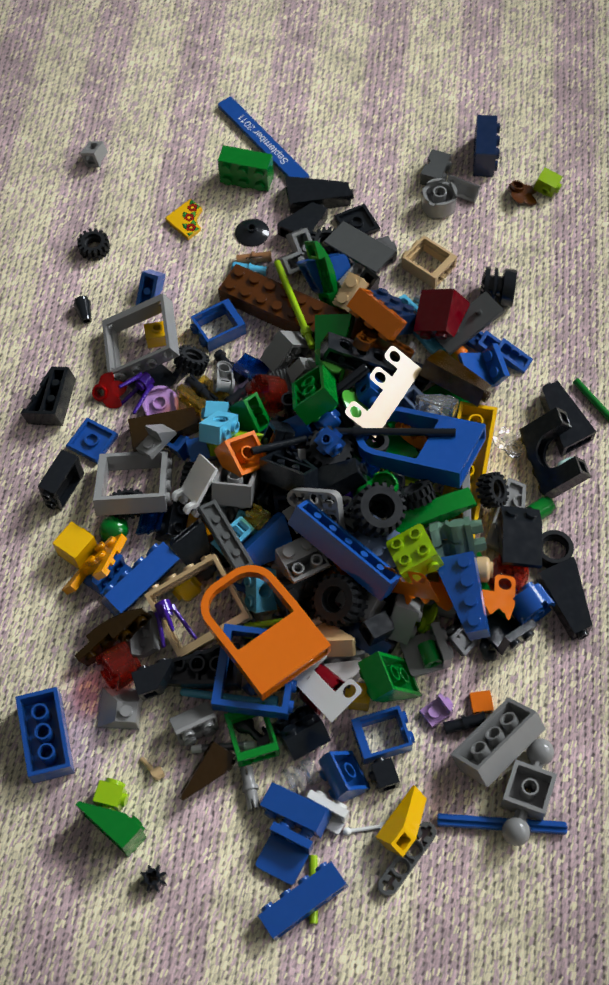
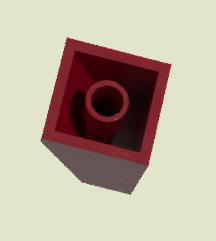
[414,289,470,340]

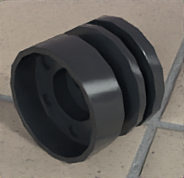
[480,266,517,308]

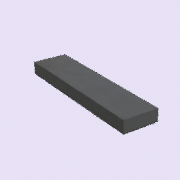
[197,499,255,570]

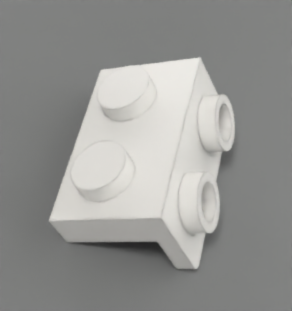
[306,790,349,835]

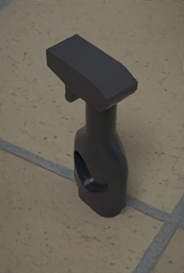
[232,718,277,747]

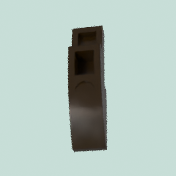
[74,608,152,667]

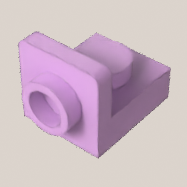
[419,693,453,729]

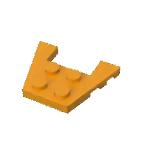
[62,533,127,595]

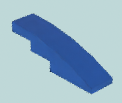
[465,330,533,374]

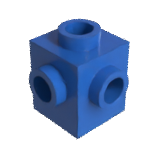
[314,426,346,457]

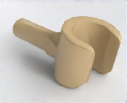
[139,757,165,781]

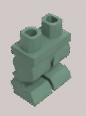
[429,516,487,557]

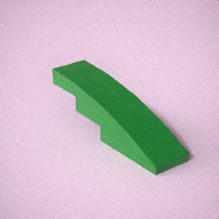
[396,487,477,533]

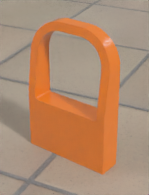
[201,565,331,701]

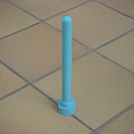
[180,688,279,706]

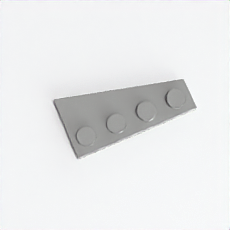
[485,478,527,552]

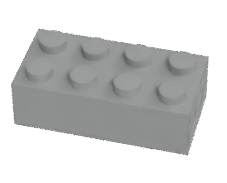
[212,464,262,509]
[450,697,546,788]

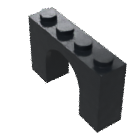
[519,407,591,498]

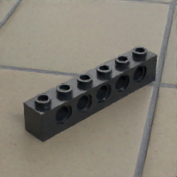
[320,332,429,392]

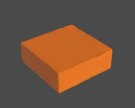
[469,690,494,714]

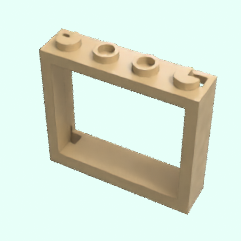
[144,553,253,657]

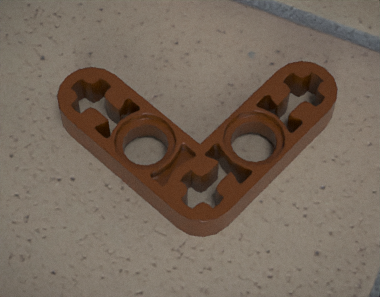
[352,327,414,359]

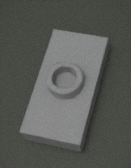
[447,175,482,203]

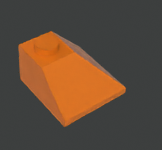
[214,430,267,477]

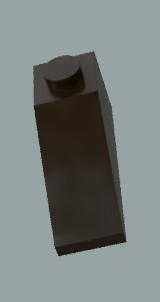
[178,741,236,801]

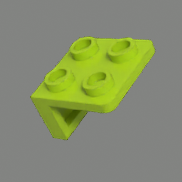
[386,524,444,583]

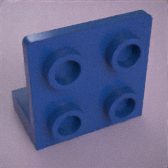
[458,343,510,387]

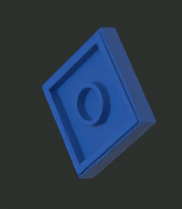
[66,418,118,464]

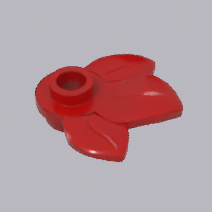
[92,372,127,408]

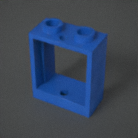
[190,298,247,352]
[351,705,415,765]

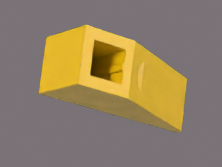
[375,785,427,857]

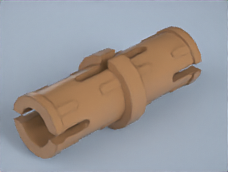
[236,251,272,265]

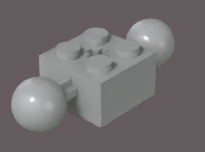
[500,738,557,846]

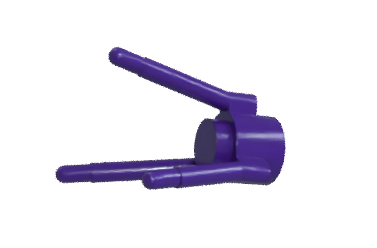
[119,372,154,414]
[154,599,197,648]

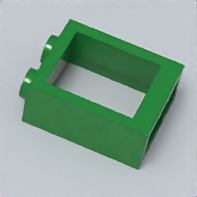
[224,702,280,768]

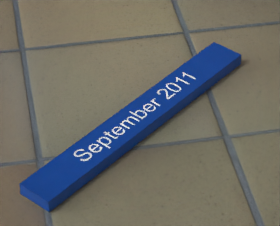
[218,96,309,178]

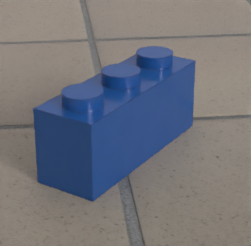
[260,782,332,839]

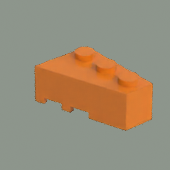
[346,288,407,341]

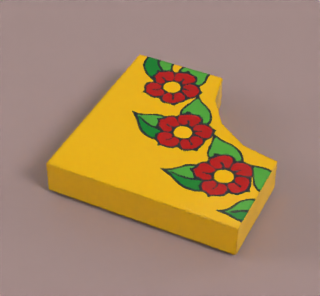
[165,199,202,240]

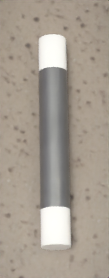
[191,741,255,754]

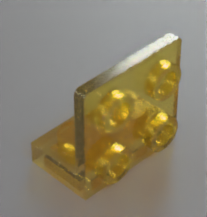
[176,375,229,417]

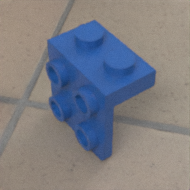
[256,821,313,885]

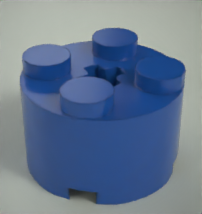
[512,582,555,625]

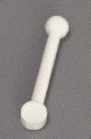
[343,822,386,836]

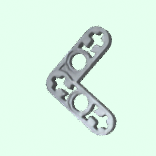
[287,487,346,530]

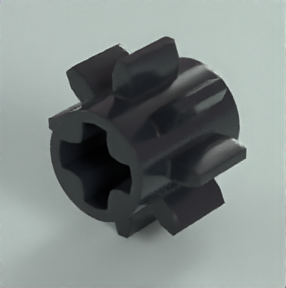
[140,865,168,893]

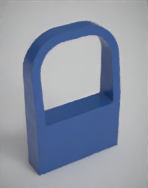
[356,407,486,488]

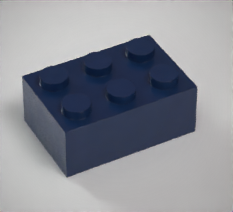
[473,115,500,177]
[368,288,417,335]

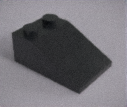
[495,506,542,569]

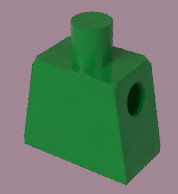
[229,392,270,433]

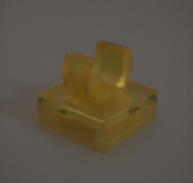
[244,503,272,530]

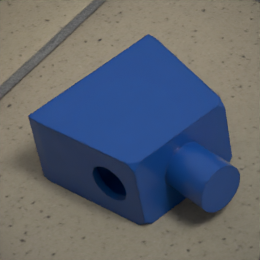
[355,372,383,409]

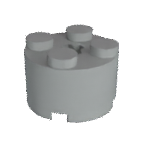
[421,178,457,219]

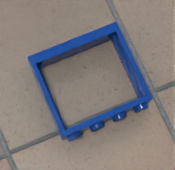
[211,623,297,720]

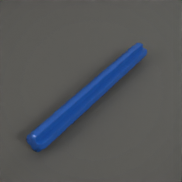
[437,813,568,835]

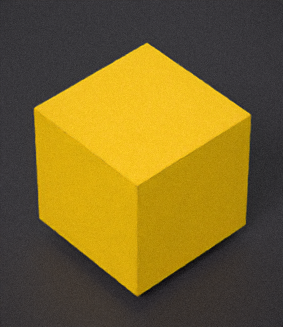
[53,521,97,569]

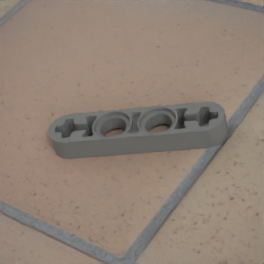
[378,822,436,897]

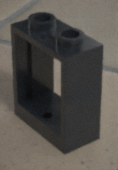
[38,449,84,511]

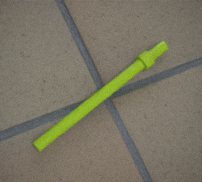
[274,260,315,349]

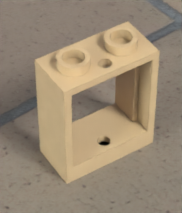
[401,235,457,289]

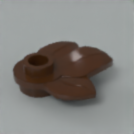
[508,180,537,206]

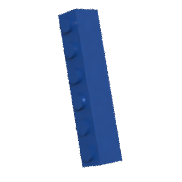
[287,499,401,601]

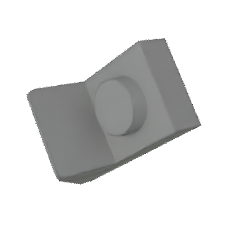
[136,424,177,460]

